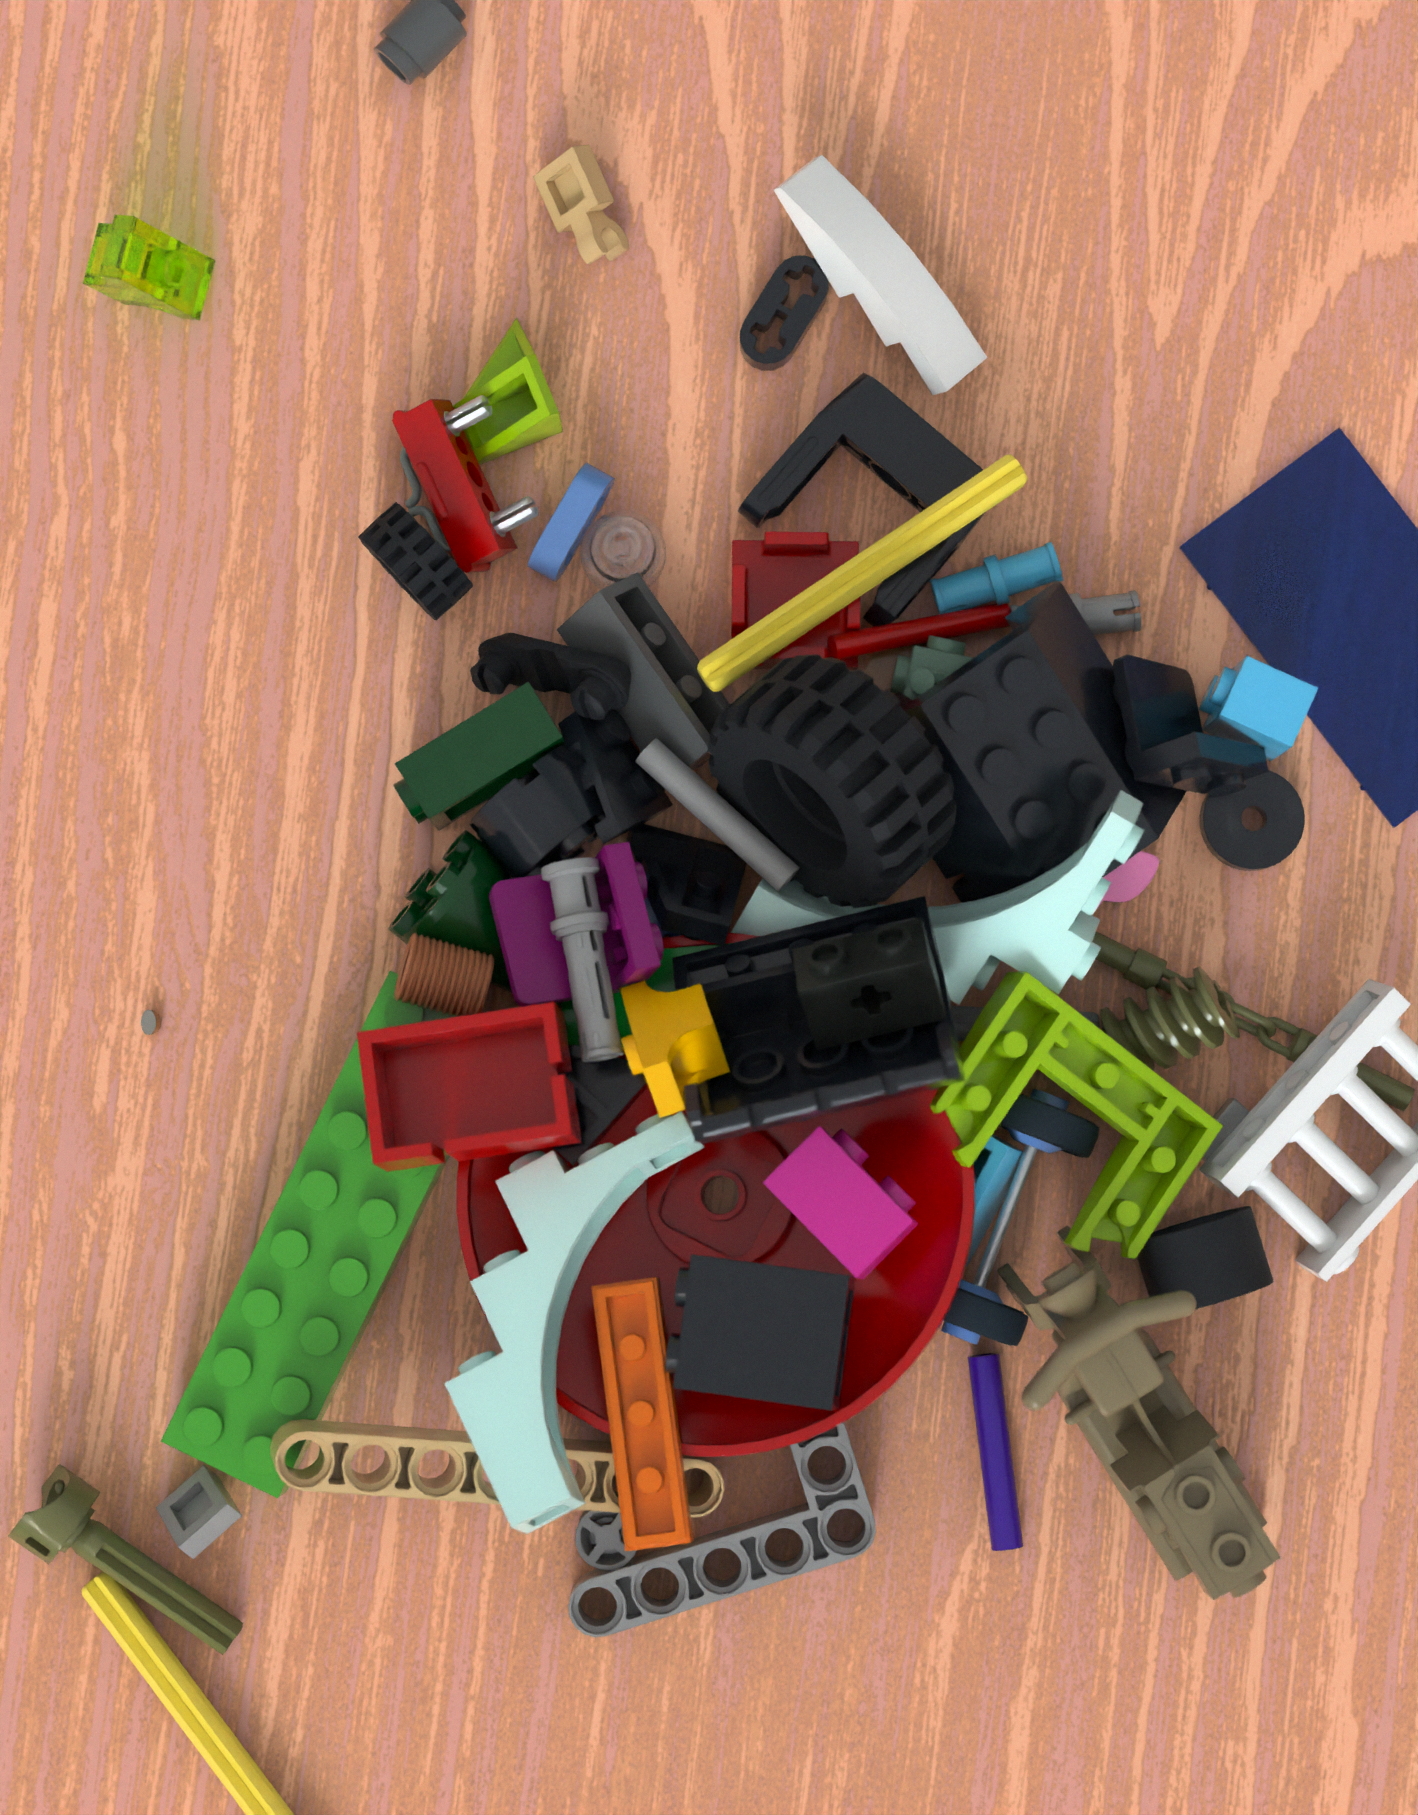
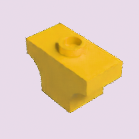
[620,980,730,1118]

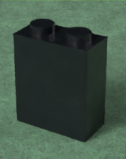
[665,1254,856,1410]

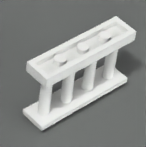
[1199,979,1418,1282]

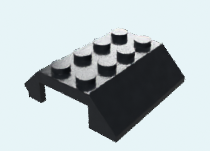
[894,581,1187,903]
[672,896,966,1144]

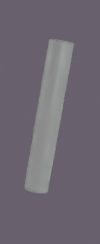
[635,738,800,892]

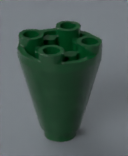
[388,830,512,993]

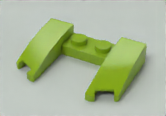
[930,971,1223,1259]

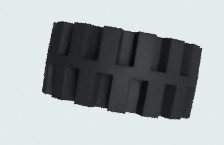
[358,502,473,620]

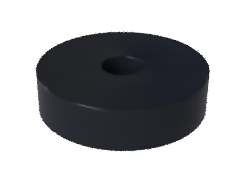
[1199,770,1305,871]

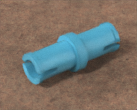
[930,542,1063,614]

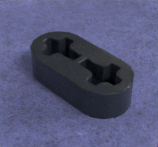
[740,255,829,371]

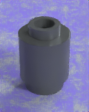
[374,0,467,85]

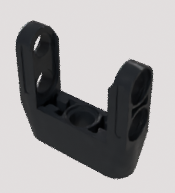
[738,373,985,627]

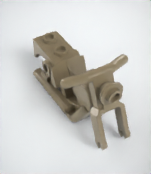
[997,1225,1281,1600]

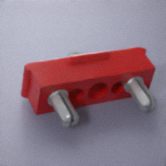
[392,395,539,573]

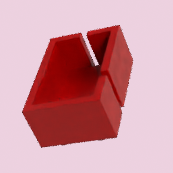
[357,1002,582,1172]

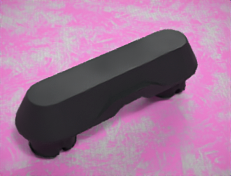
[470,633,631,720]

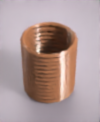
[394,933,494,1017]

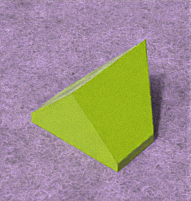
[453,317,563,465]

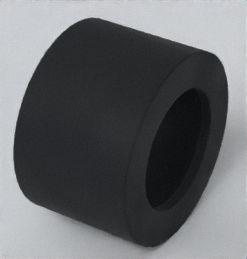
[1137,1206,1274,1309]

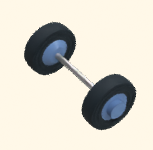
[941,1088,1100,1346]

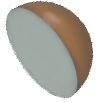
[141,1010,161,1035]

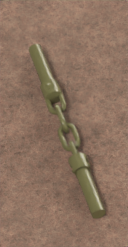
[1092,932,1415,1111]

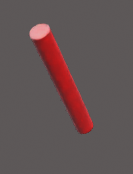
[827,603,1011,660]

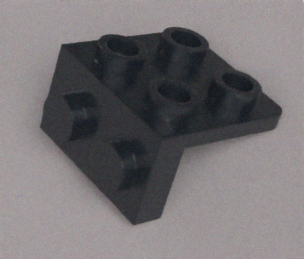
[1113,655,1269,796]

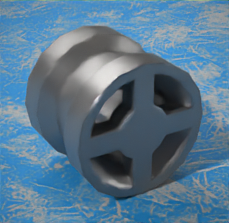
[575,1510,637,1570]

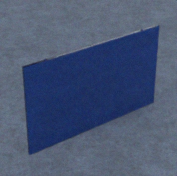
[1179,427,1418,828]

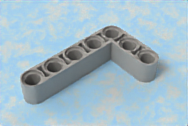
[568,1422,876,1637]

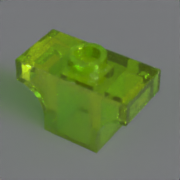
[83,215,216,320]

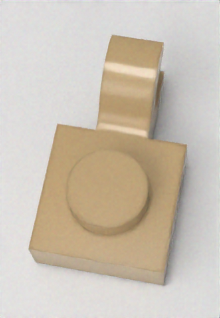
[533,144,629,264]

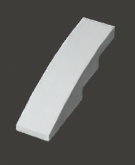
[774,155,987,395]

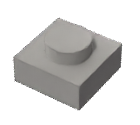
[156,1465,242,1559]

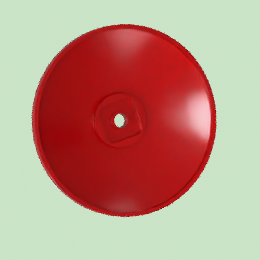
[456,933,976,1457]

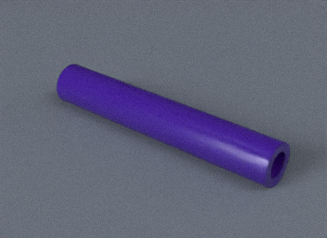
[967,1353,1023,1551]

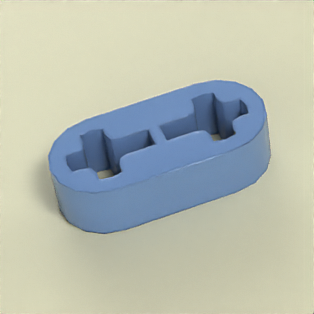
[528,463,615,582]

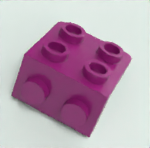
[489,842,664,1007]

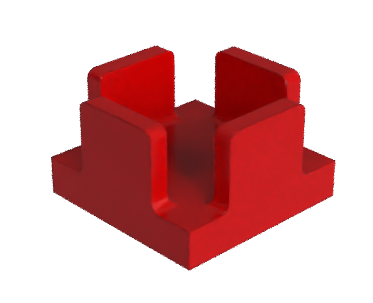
[731,531,861,670]

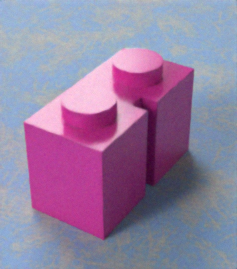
[763,1126,919,1280]

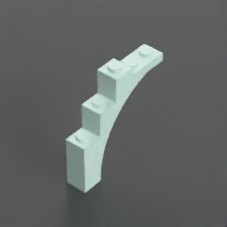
[731,790,1144,1005]
[444,1111,705,1534]

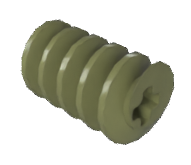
[1100,966,1240,1071]

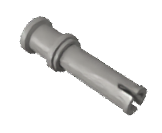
[541,857,624,1062]

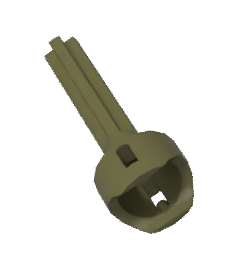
[8,1464,243,1655]

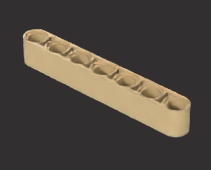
[270,1419,725,1518]

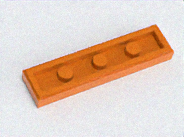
[592,1277,694,1551]

